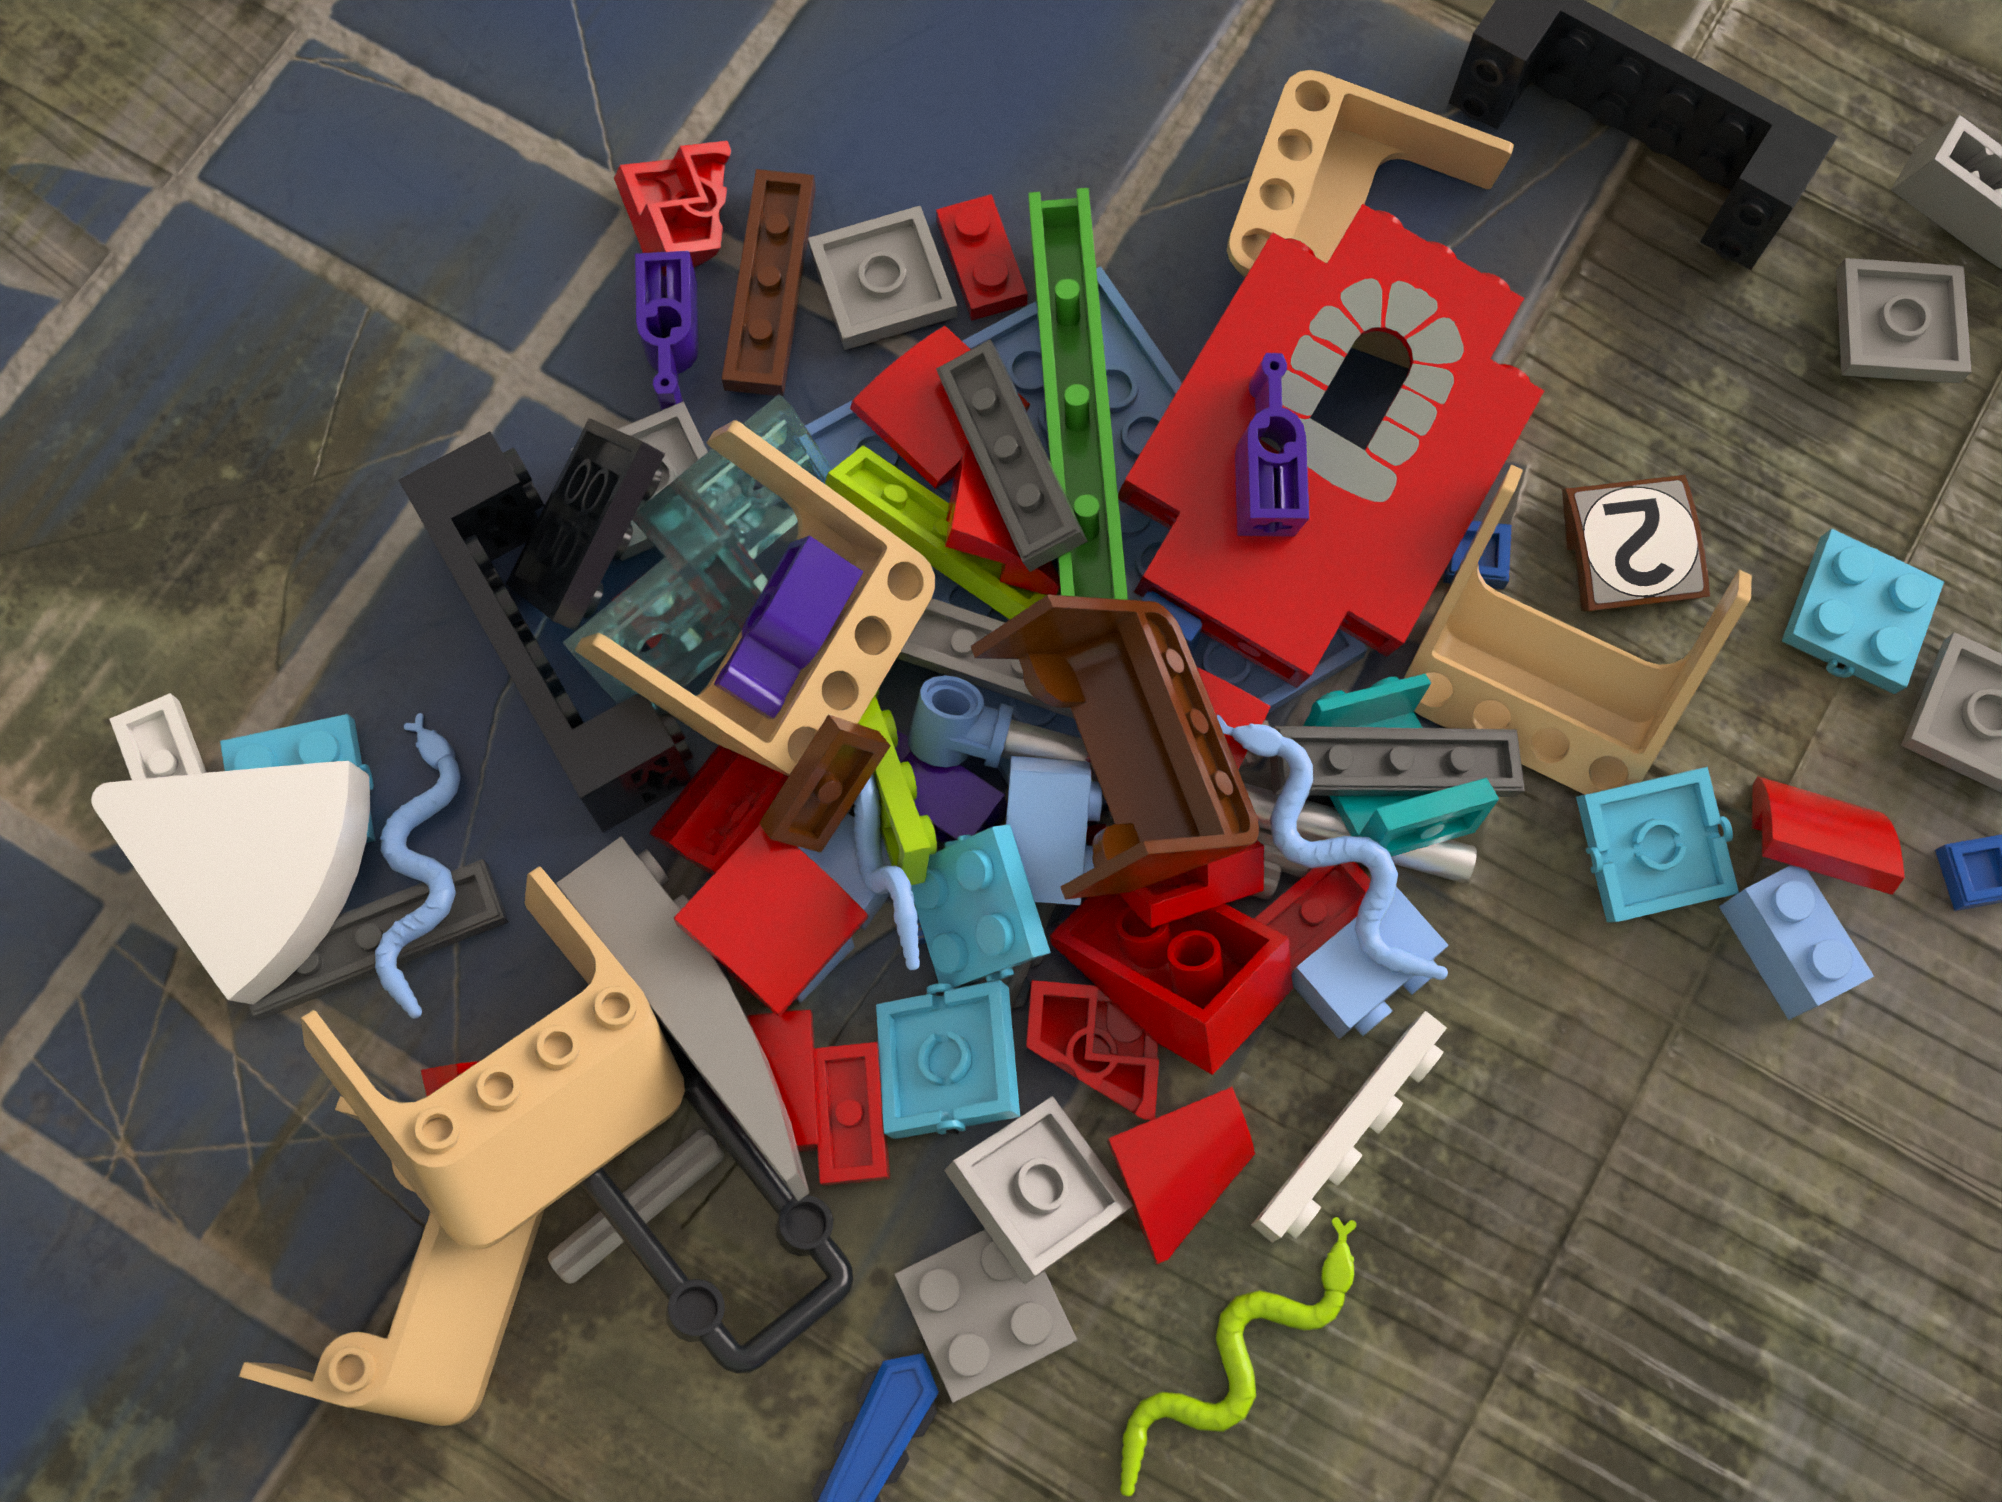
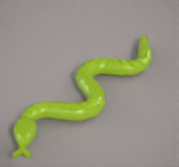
[1120,1217,1357,1497]

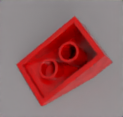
[1049,894,1293,1075]

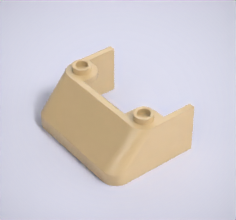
[239,1096,545,1426]

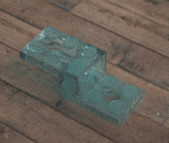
[563,394,833,710]

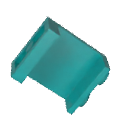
[1303,674,1499,857]

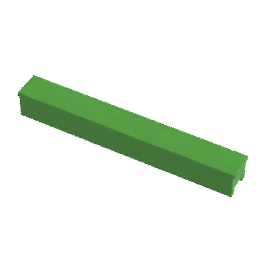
[1028,188,1128,600]

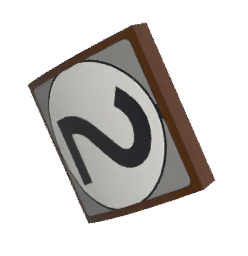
[1562,475,1710,611]

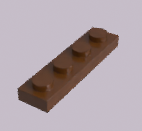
[722,169,816,397]

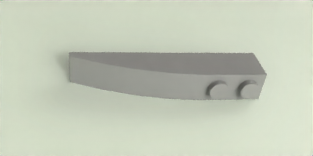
[1891,115,2002,269]
[556,836,809,1201]

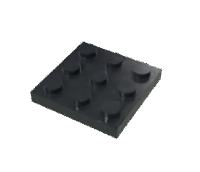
[506,418,665,631]

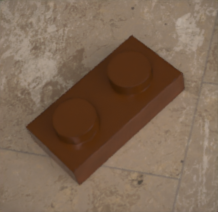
[759,714,891,853]

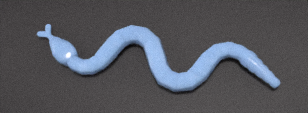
[375,713,461,1019]
[1216,715,1448,980]
[854,774,920,970]

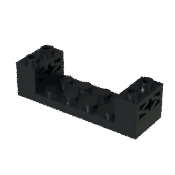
[1448,0,1838,270]
[398,432,693,833]

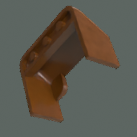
[970,595,1259,900]

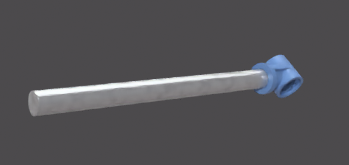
[907,675,1477,883]

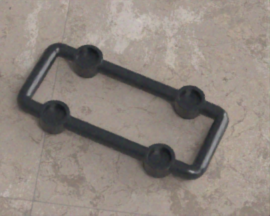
[580,1020,854,1374]

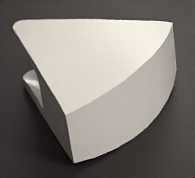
[91,761,370,1005]

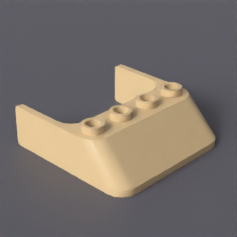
[1227,70,1514,369]
[574,420,935,776]
[1404,464,1752,795]
[301,867,685,1249]

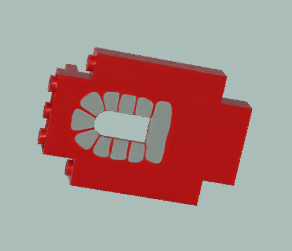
[1118,203,1544,688]

